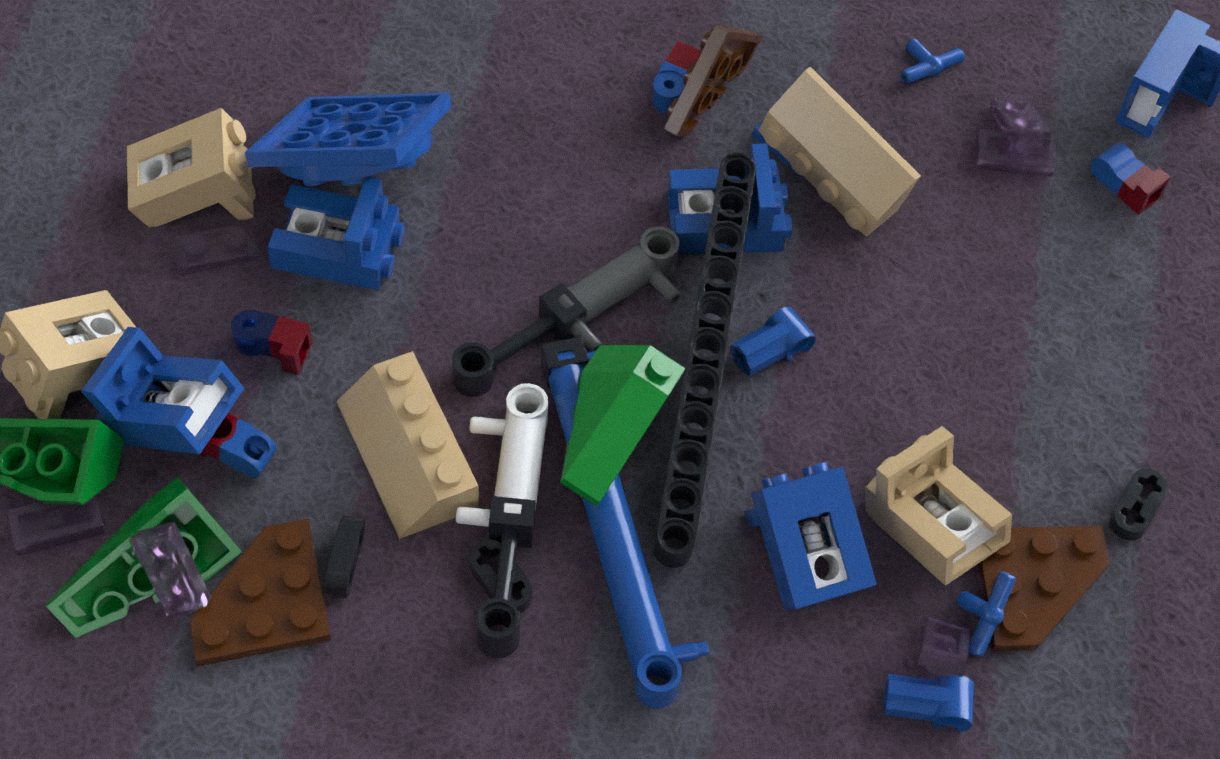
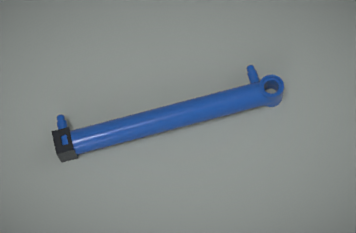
[541,337,709,708]

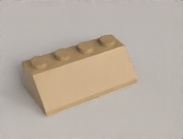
[758,67,921,236]
[337,351,479,539]

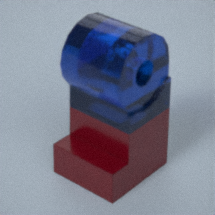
[231,310,313,375]

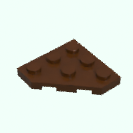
[664,25,763,136]
[190,519,331,667]
[979,526,1109,651]

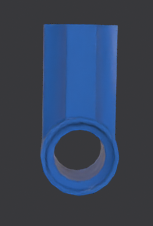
[730,307,816,377]
[883,674,974,732]

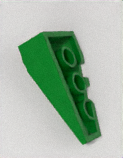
[560,345,685,507]
[0,418,125,505]
[45,477,242,638]

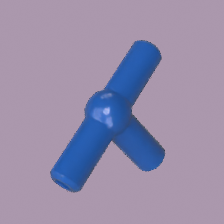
[900,39,965,84]
[957,571,1016,657]

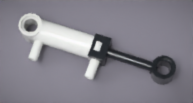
[456,383,548,658]

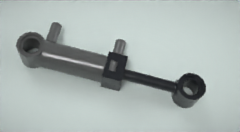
[452,227,681,397]

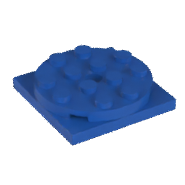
[245,92,452,186]

